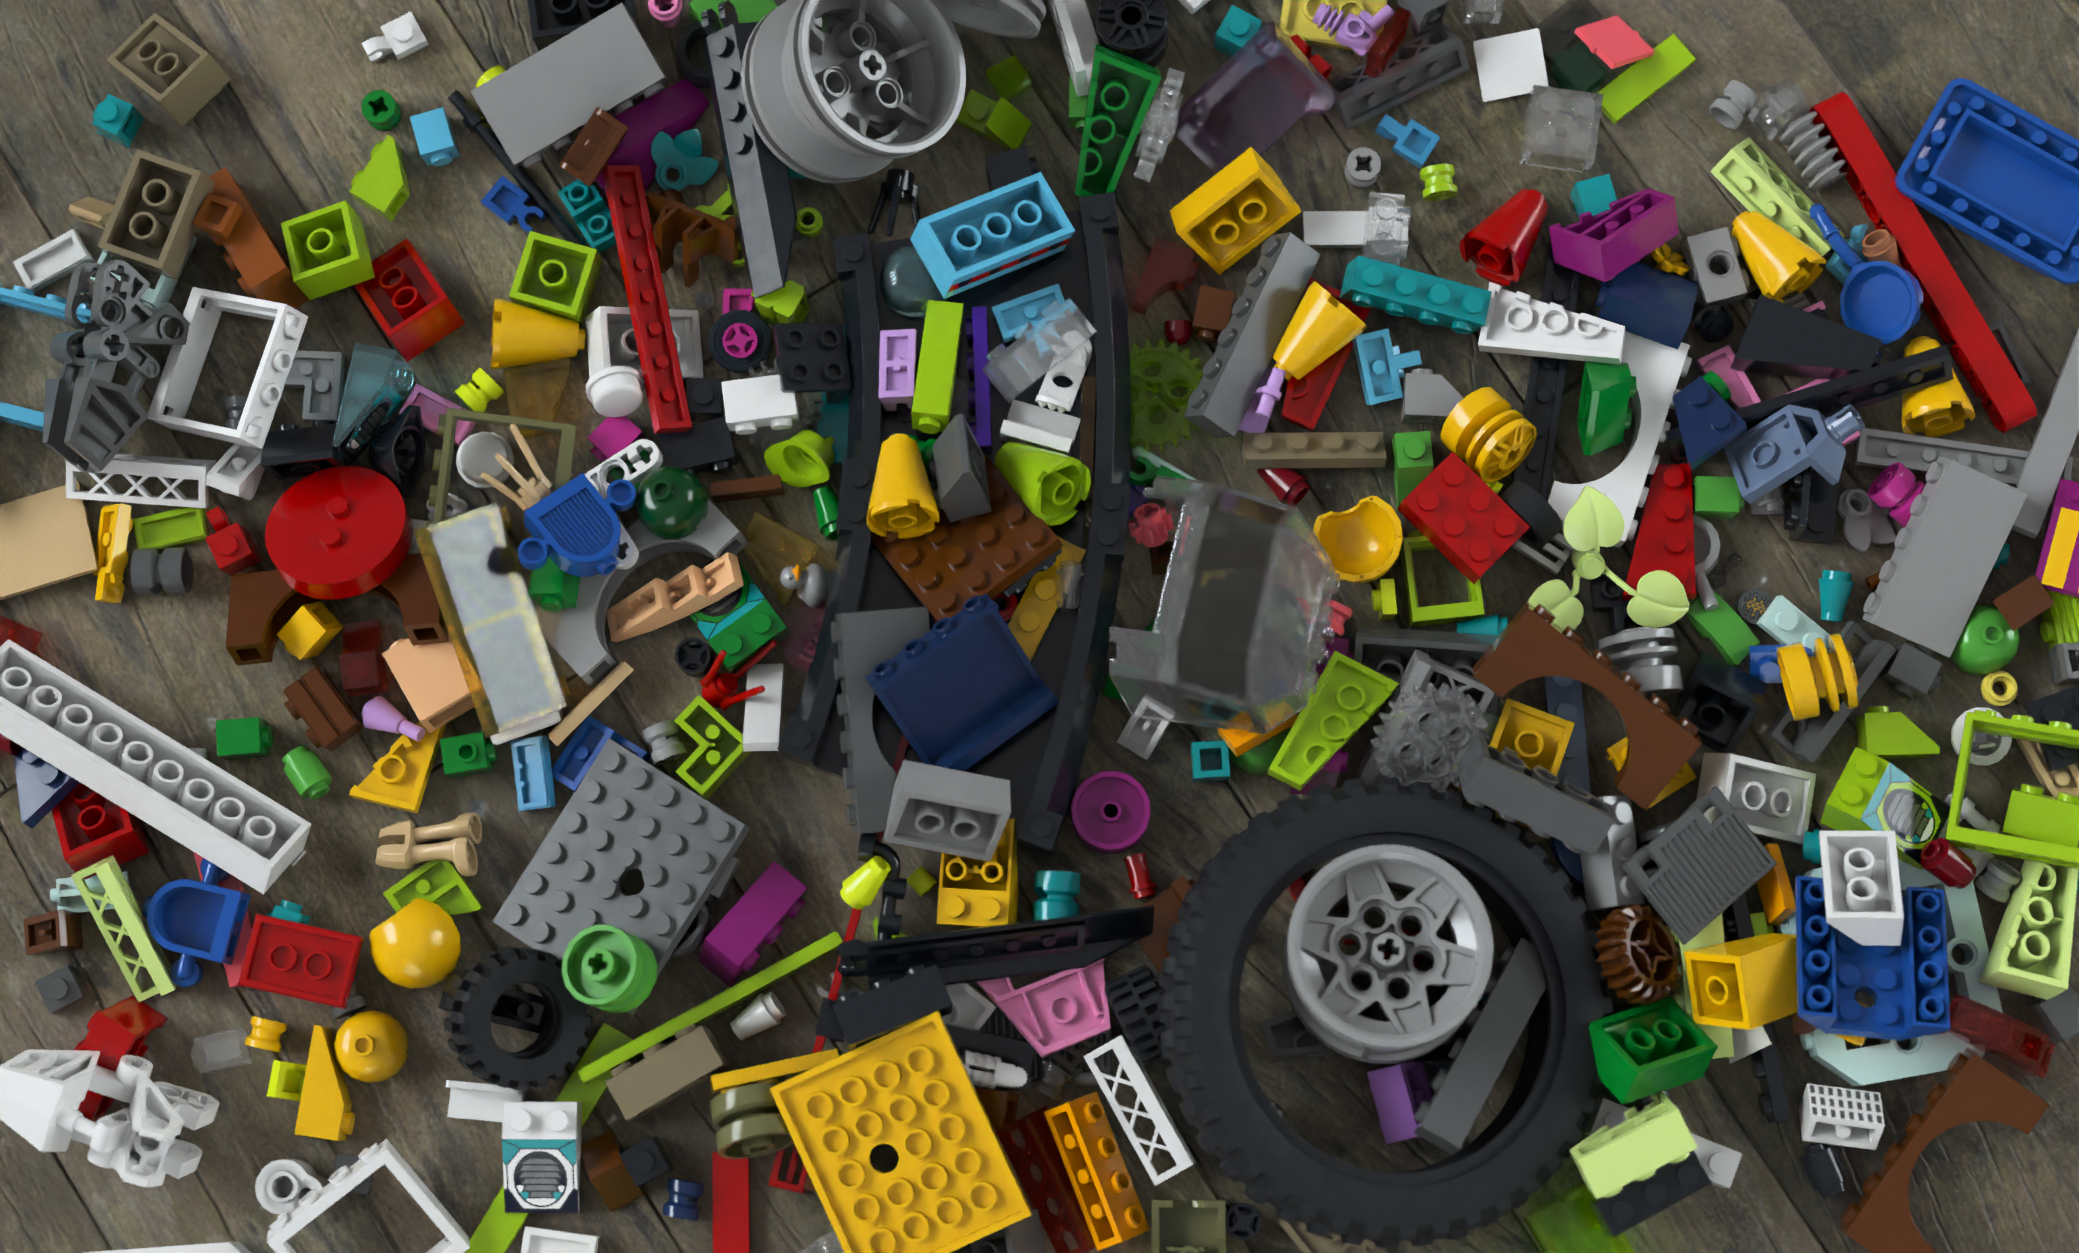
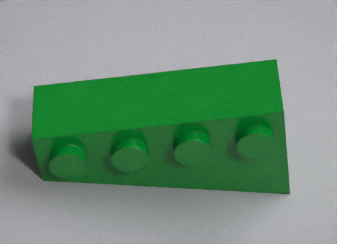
[1075,44,1161,197]

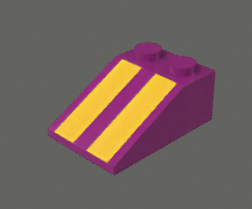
[2035,478,2079,598]

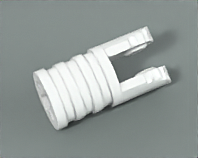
[961,1050,1028,1090]

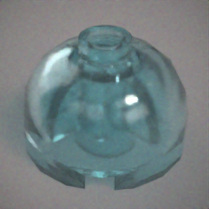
[879,246,946,318]

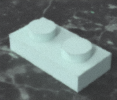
[1756,595,1830,656]

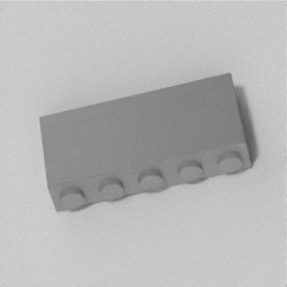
[470,3,668,168]
[1862,456,2028,658]

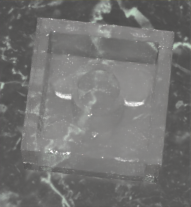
[1519,85,1603,174]

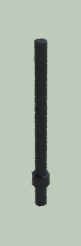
[448,90,588,247]

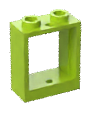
[1400,530,1484,628]

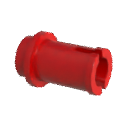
[1123,852,1157,900]

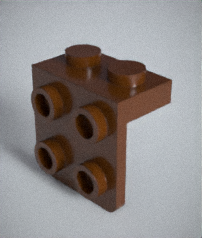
[1137,875,1196,974]

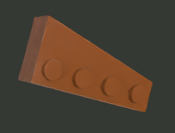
[209,167,309,309]

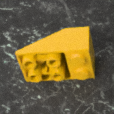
[936,818,1019,927]

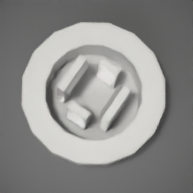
[586,366,644,418]
[456,432,515,489]
[1951,707,2012,766]

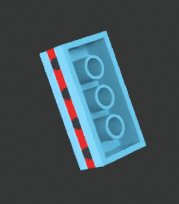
[910,172,1075,299]

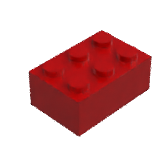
[1397,452,1530,584]

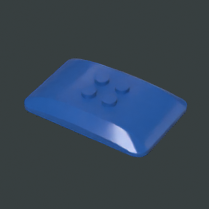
[1895,78,2079,285]

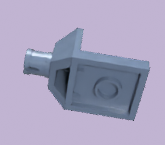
[1723,404,1865,504]

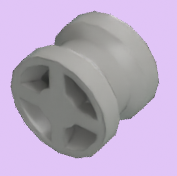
[1344,147,1381,189]
[1975,858,2022,903]

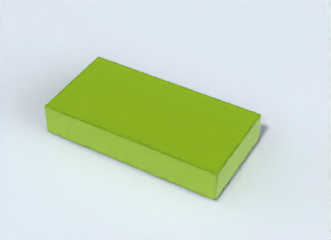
[132,507,210,551]

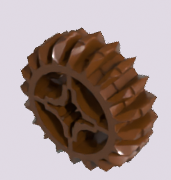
[1594,905,1682,1005]

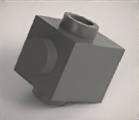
[1879,642,1943,700]

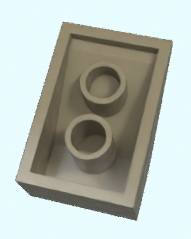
[106,13,231,127]

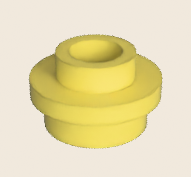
[1981,670,2018,706]

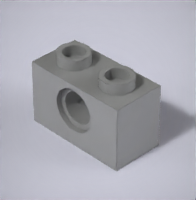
[1680,227,1749,310]

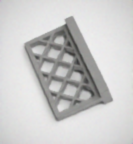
[1354,649,1495,793]

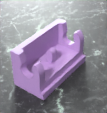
[878,329,917,411]

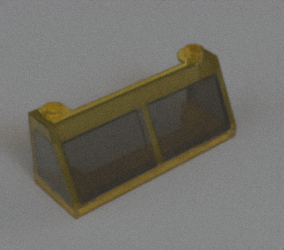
[413,501,571,738]

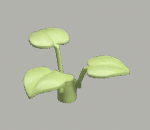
[1528,486,1690,630]

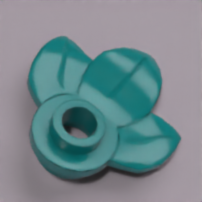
[651,129,719,191]

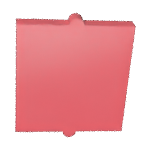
[1574,15,1655,69]

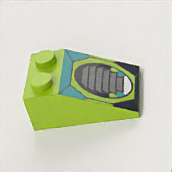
[1820,747,1950,870]

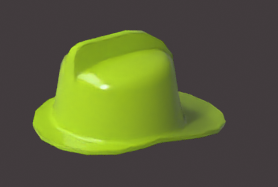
[764,430,835,488]

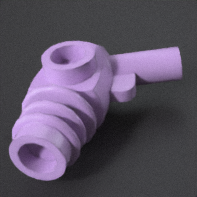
[1312,3,1395,57]

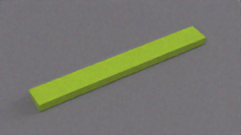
[578,931,842,1085]
[464,1022,633,1253]

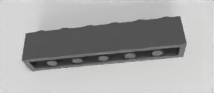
[1184,232,1321,438]
[1413,938,1546,1156]

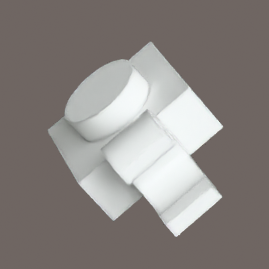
[362,12,429,63]

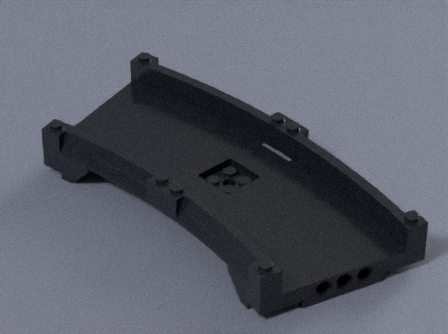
[777,192,1131,857]

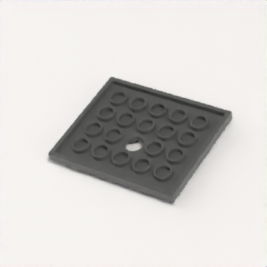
[493,738,751,1015]

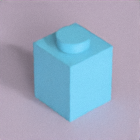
[410,107,460,166]

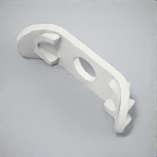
[1035,331,1093,414]

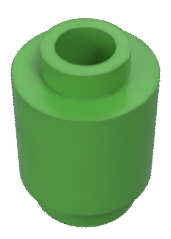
[282,745,333,800]

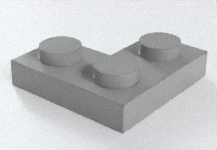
[284,351,345,424]

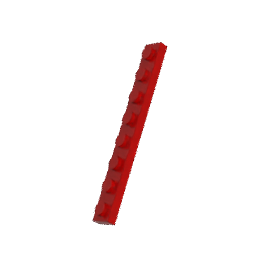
[602,165,692,434]

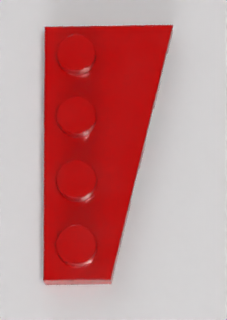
[1281,277,1372,432]
[1623,464,1696,601]

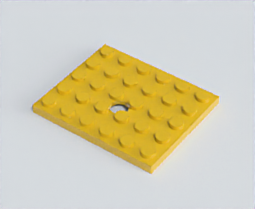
[770,1011,1032,1253]

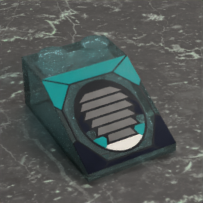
[332,343,414,462]

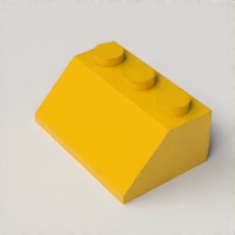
[1170,147,1301,275]

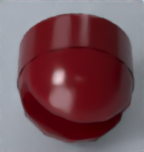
[1164,320,1192,347]

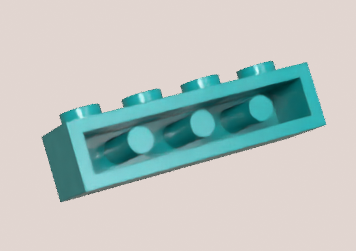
[1340,255,1492,334]

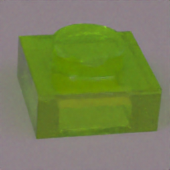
[985,54,1032,101]

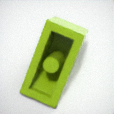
[1856,706,1940,759]

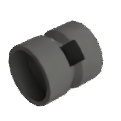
[131,547,193,595]

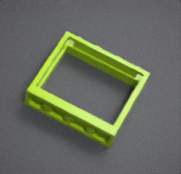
[1945,709,2079,869]

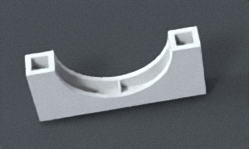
[1546,332,1692,548]

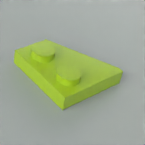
[383,860,484,916]

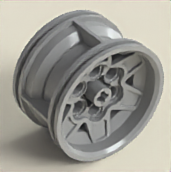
[1282,844,1493,1064]

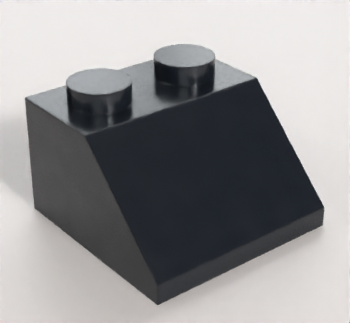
[261,420,348,480]
[1670,651,1767,754]

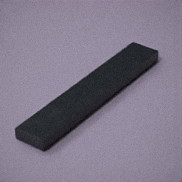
[814,997,1035,1079]

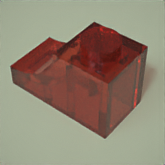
[1132,237,1199,315]
[339,619,388,696]

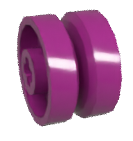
[1071,771,1151,854]

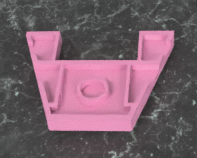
[976,958,1110,1058]

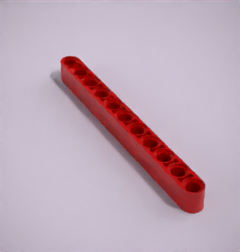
[1809,91,2037,433]

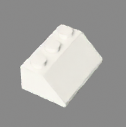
[1819,831,1904,946]

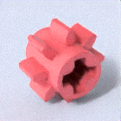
[1128,503,1174,547]

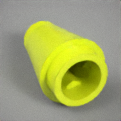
[840,856,891,910]

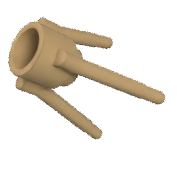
[481,424,553,511]

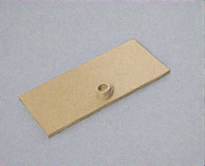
[0,481,99,600]

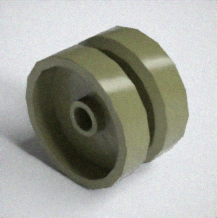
[709,1083,794,1159]

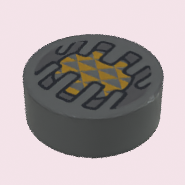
[1736,589,1772,626]

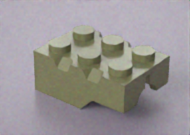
[1151,1199,1226,1253]

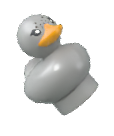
[780,563,833,607]

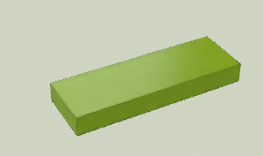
[1592,33,1696,125]

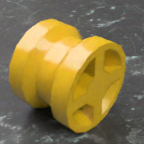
[244,1016,288,1053]

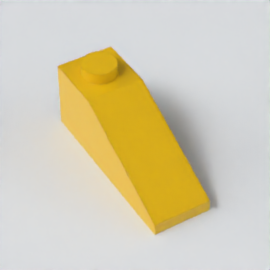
[294,1025,355,1141]

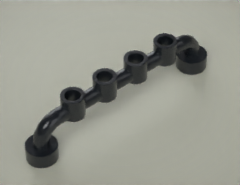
[833,833,907,1043]

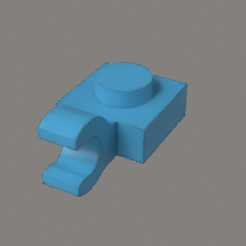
[1375,114,1440,169]

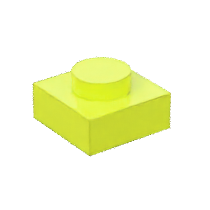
[1371,578,1397,620]
[267,1060,307,1101]

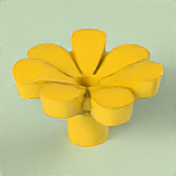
[1650,244,1690,276]

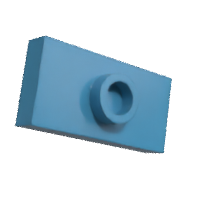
[510,736,556,811]

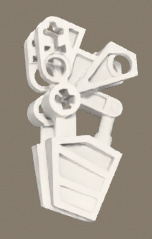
[0,1049,220,1188]

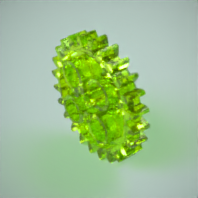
[1130,338,1203,452]

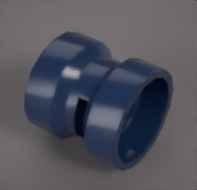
[662,1178,705,1221]

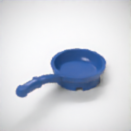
[1810,204,1923,345]

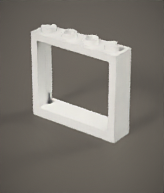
[147,287,308,449]
[267,1139,470,1253]

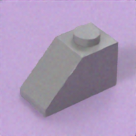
[1401,369,1464,424]

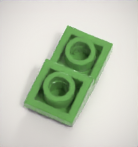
[1685,591,1760,666]

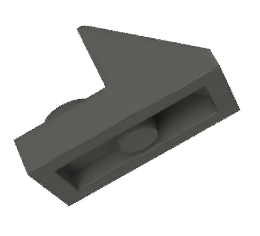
[2048,643,2079,685]

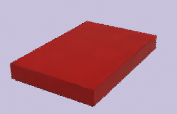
[238,914,364,1009]

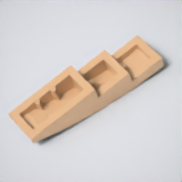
[606,552,744,643]

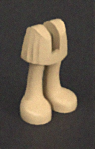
[375,812,482,876]

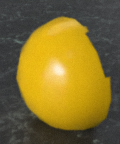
[1311,495,1403,583]
[369,898,461,989]

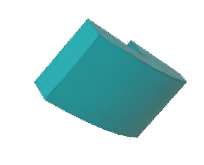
[557,179,616,253]

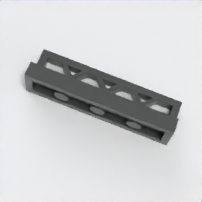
[1322,24,1470,130]
[1766,621,1896,764]

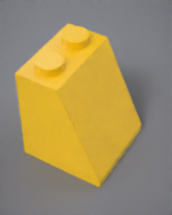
[1684,933,1798,1030]

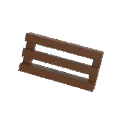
[710,475,785,503]

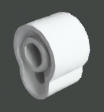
[255,1159,330,1214]

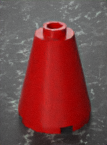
[1459,189,1548,286]

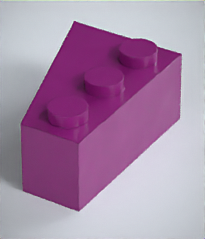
[1549,188,1679,282]
[698,861,808,988]

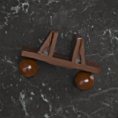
[646,189,740,288]

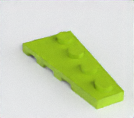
[1267,651,1400,791]

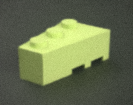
[1569,1091,1698,1199]

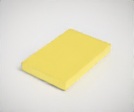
[1278,0,1388,54]

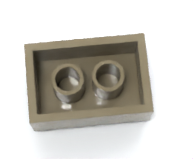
[98,149,215,280]
[605,1023,731,1121]

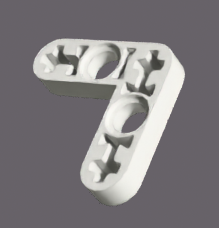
[584,439,663,570]

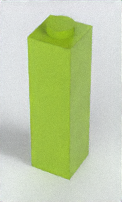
[911,300,963,434]

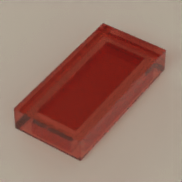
[1364,7,1411,78]

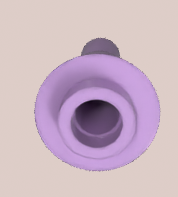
[361,696,425,742]

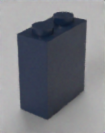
[1595,262,1699,349]

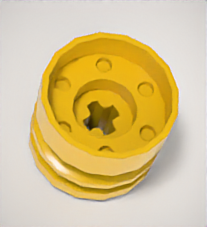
[1440,387,1537,483]
[1776,633,1858,721]

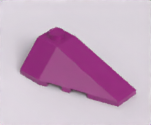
[596,78,710,195]

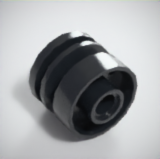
[1095,0,1168,67]

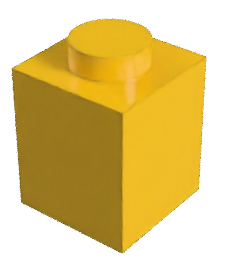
[277,601,344,660]

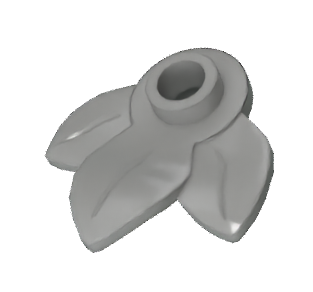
[1837,489,1896,552]

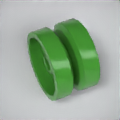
[561,925,657,1013]

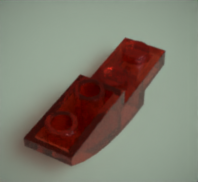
[1947,994,2056,1078]

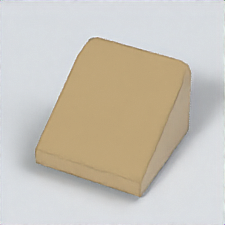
[68,197,114,230]

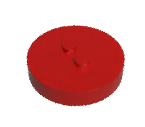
[265,466,413,600]

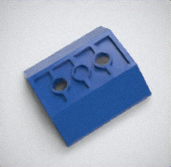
[1795,876,1950,1040]

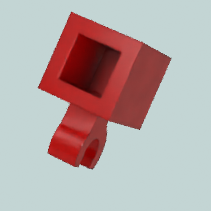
[205,506,262,576]

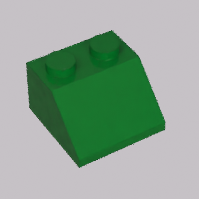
[1576,361,1636,456]

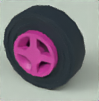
[709,310,771,373]

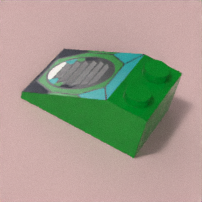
[690,560,791,673]

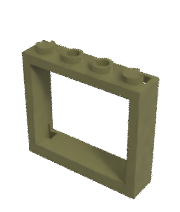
[424,408,577,561]

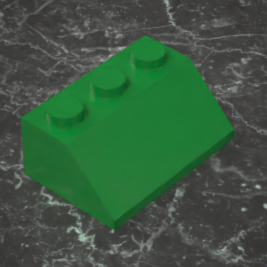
[1588,996,1718,1104]

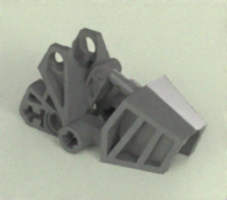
[43,260,190,474]

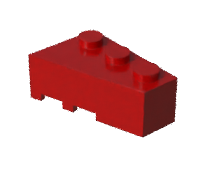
[74,995,168,1122]

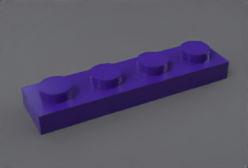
[966,306,993,454]

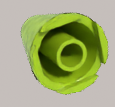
[994,441,1091,526]

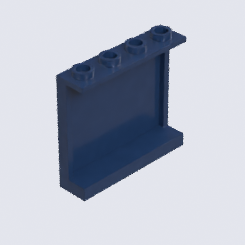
[865,593,1059,771]

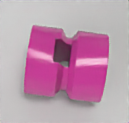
[1867,462,1926,527]

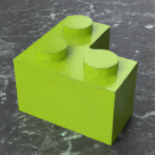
[674,695,752,800]

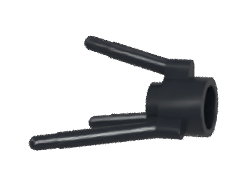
[867,169,920,237]

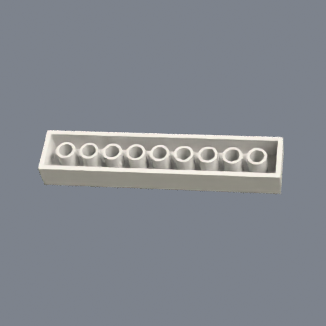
[0,639,311,894]

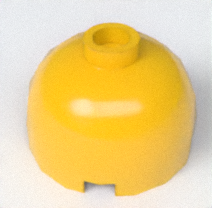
[333,1010,409,1083]

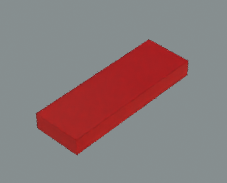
[712,1152,751,1253]

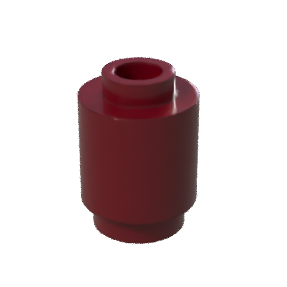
[1921,838,1976,889]

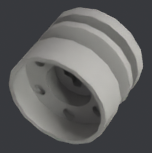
[1598,627,1684,703]

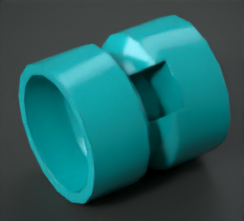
[1032,870,1081,920]

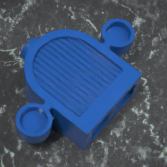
[518,473,636,577]
[142,858,251,988]

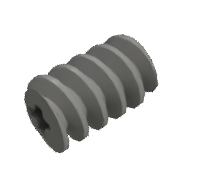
[1780,111,1849,192]

